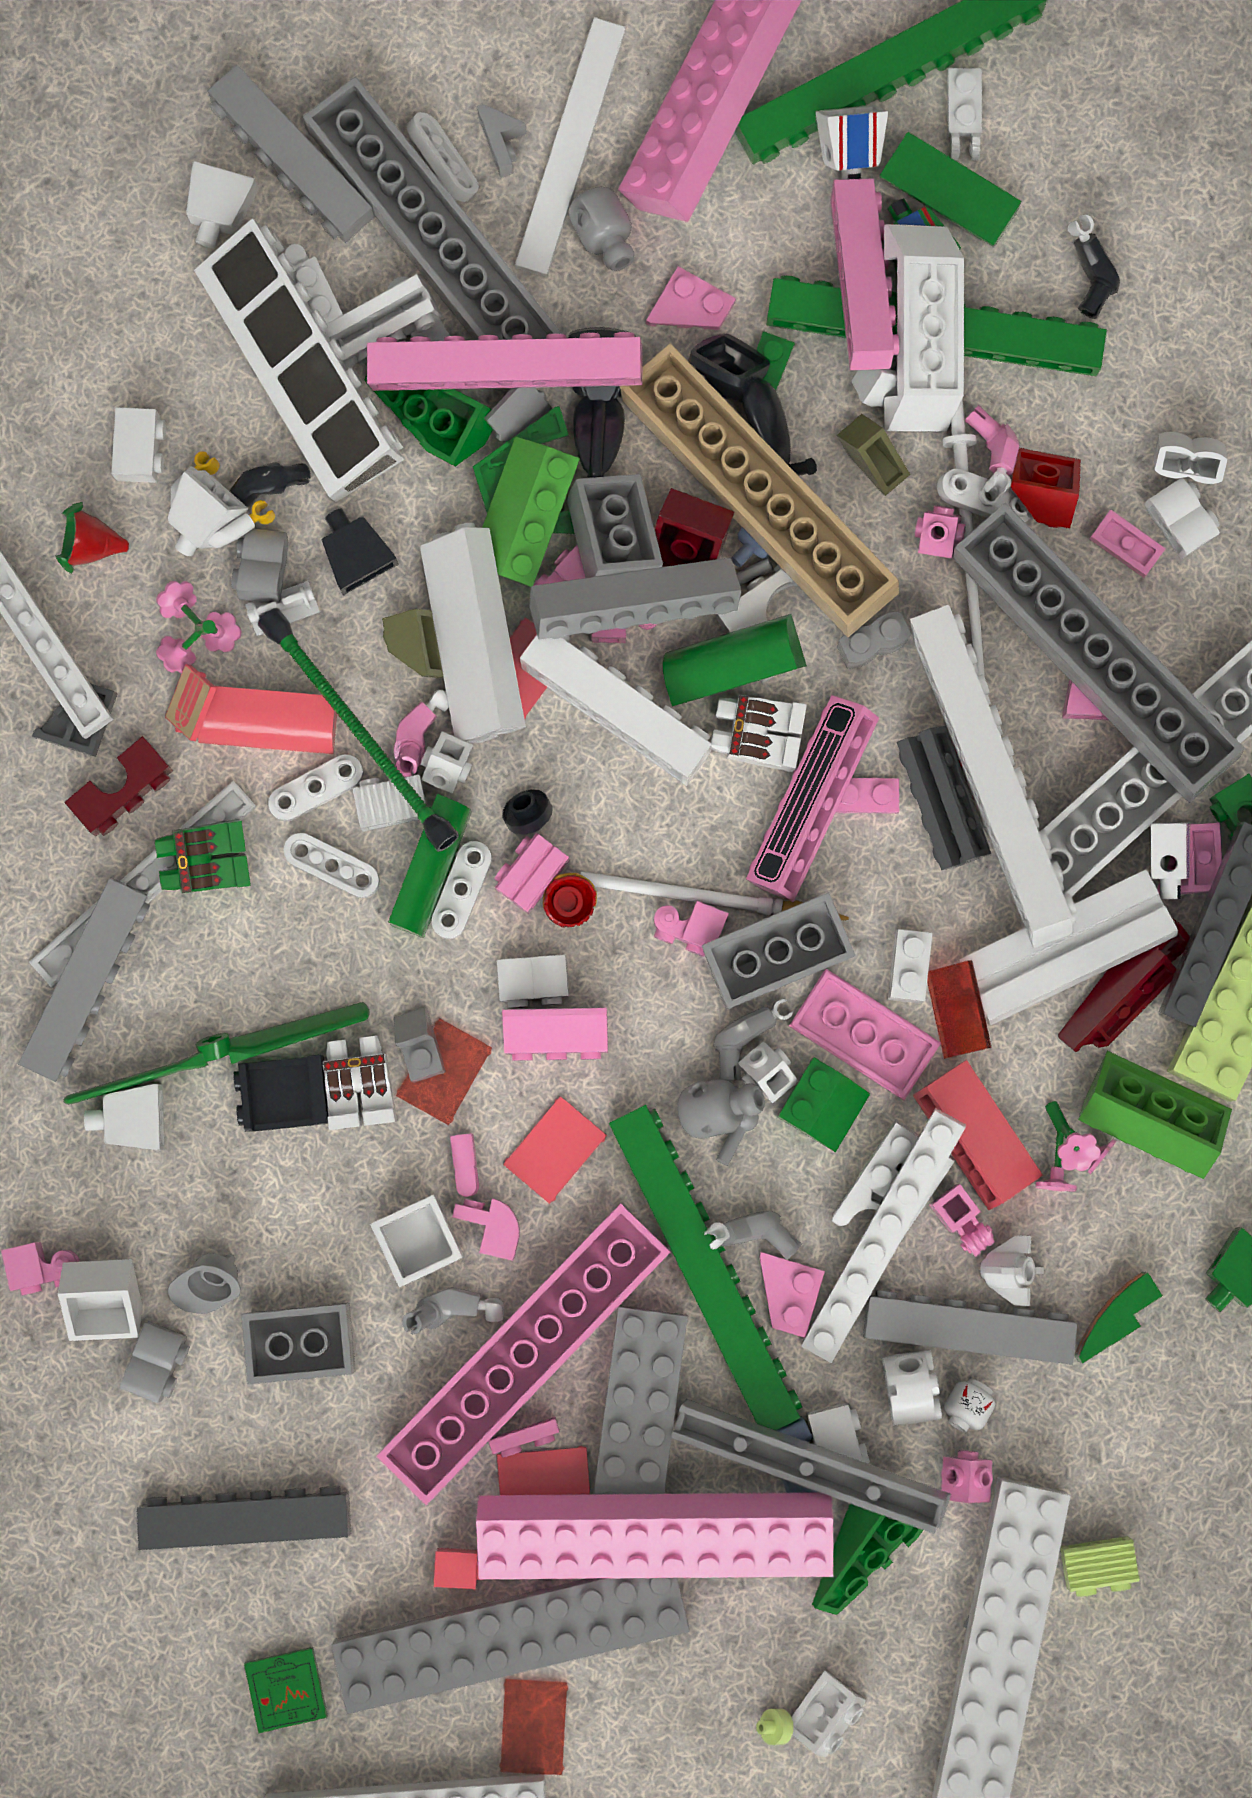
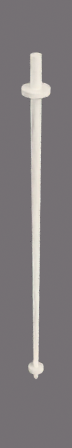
[942,398,986,829]

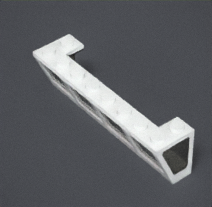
[194,219,405,502]

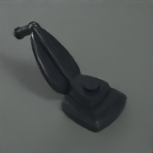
[568,327,636,478]
[688,334,817,476]

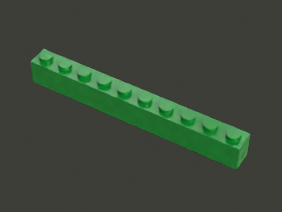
[734,0,1047,164]
[766,275,1107,377]
[609,1105,803,1431]

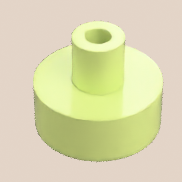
[756,1708,793,1745]

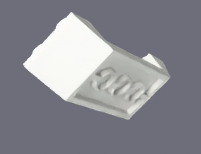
[884,224,964,432]

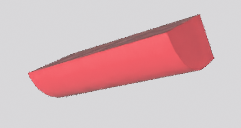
[197,686,337,754]
[913,1060,1043,1211]

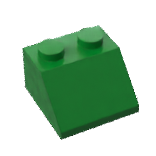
[777,1057,870,1153]

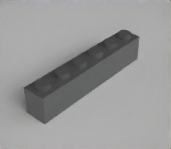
[1158,822,1252,1027]
[137,1486,351,1550]

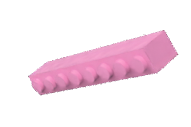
[367,332,643,391]

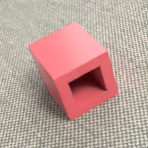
[434,1548,484,1589]

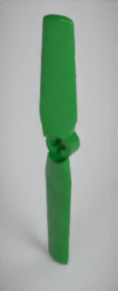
[63,1002,370,1105]

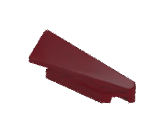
[1058,917,1190,1052]

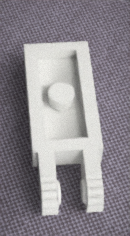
[947,68,982,160]

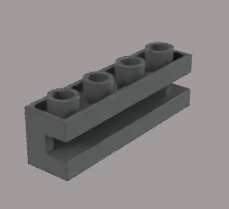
[897,726,991,871]

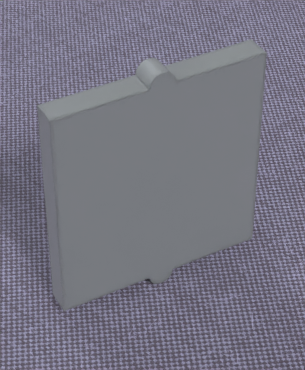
[484,387,552,443]

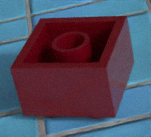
[654,488,735,567]

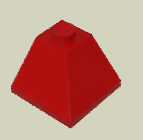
[1011,448,1081,529]

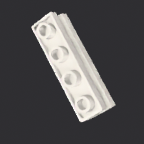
[300,274,442,381]

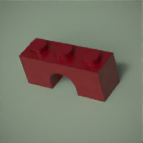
[64,736,173,837]

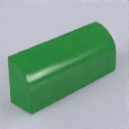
[879,132,1022,247]
[663,614,807,707]
[388,794,472,938]

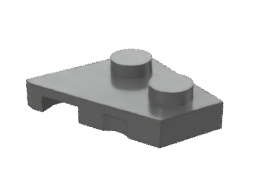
[32,684,118,757]

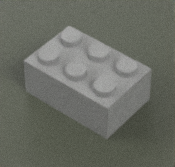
[567,474,663,578]
[241,1303,356,1385]

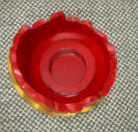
[543,873,597,928]

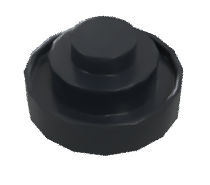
[502,789,553,835]

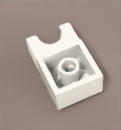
[832,1120,955,1236]

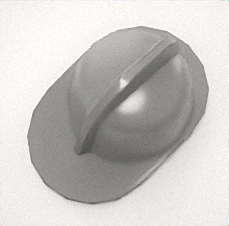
[168,1253,241,1314]

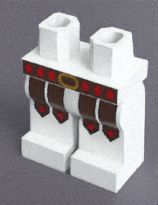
[711,695,807,772]
[323,1036,397,1130]

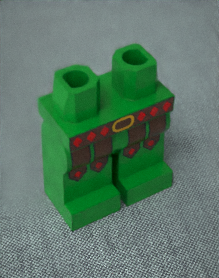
[154,819,251,894]

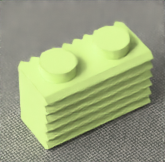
[1060,1536,1139,1597]

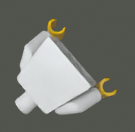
[168,451,275,556]

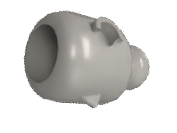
[569,186,634,271]
[677,1079,765,1139]

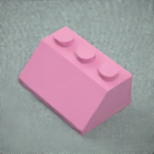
[502,1008,608,1061]

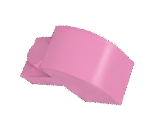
[452,1198,520,1261]

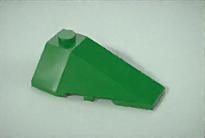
[364,375,493,467]
[812,1503,923,1615]

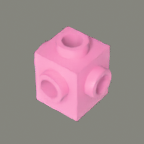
[915,506,966,558]
[941,1450,993,1503]

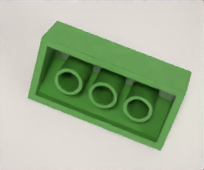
[482,436,580,588]
[1078,1050,1232,1179]

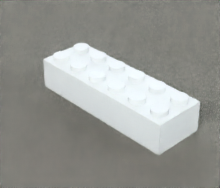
[520,635,712,786]

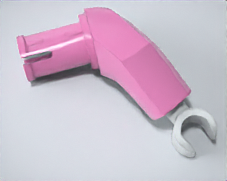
[965,405,1019,498]
[394,690,449,777]

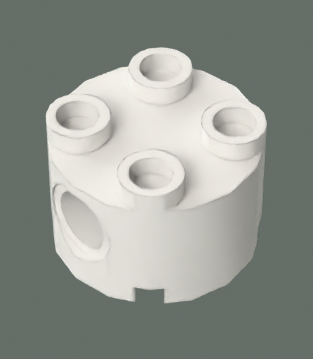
[882,1349,942,1426]

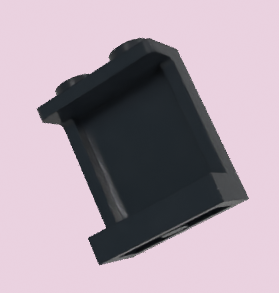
[233,1054,328,1132]

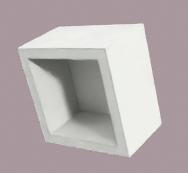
[370,1194,465,1288]
[58,1259,142,1341]

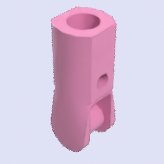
[450,1134,479,1197]

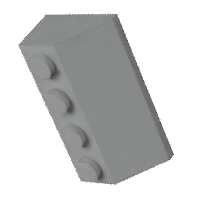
[701,892,856,1009]

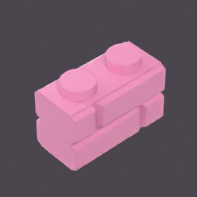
[494,833,570,914]

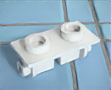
[245,581,320,636]

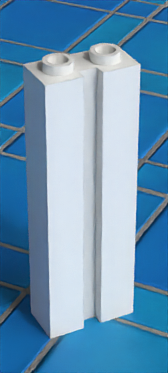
[420,523,526,743]
[957,869,1178,1025]

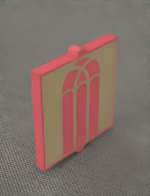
[165,664,217,741]

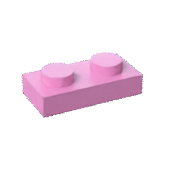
[1090,510,1166,578]
[835,778,899,814]
[489,1417,560,1458]

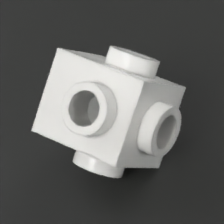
[420,732,473,794]
[738,1041,798,1103]

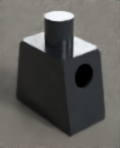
[322,508,399,595]

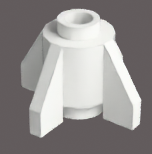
[980,1236,1044,1306]

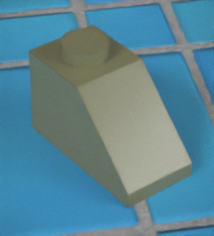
[837,414,911,496]
[382,608,443,678]

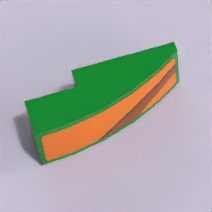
[1074,1272,1163,1363]

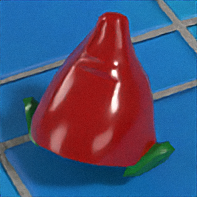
[55,502,129,574]

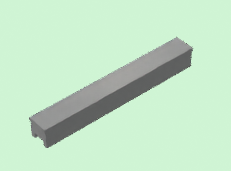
[671,1399,951,1534]

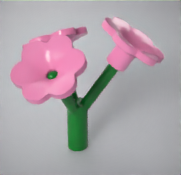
[156,581,242,674]
[1036,1101,1117,1192]

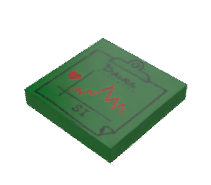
[244,1647,328,1734]

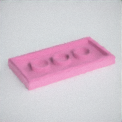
[789,969,941,1101]

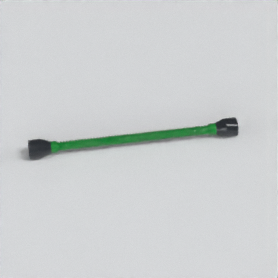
[258,608,459,852]

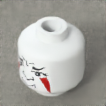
[944,1378,996,1433]

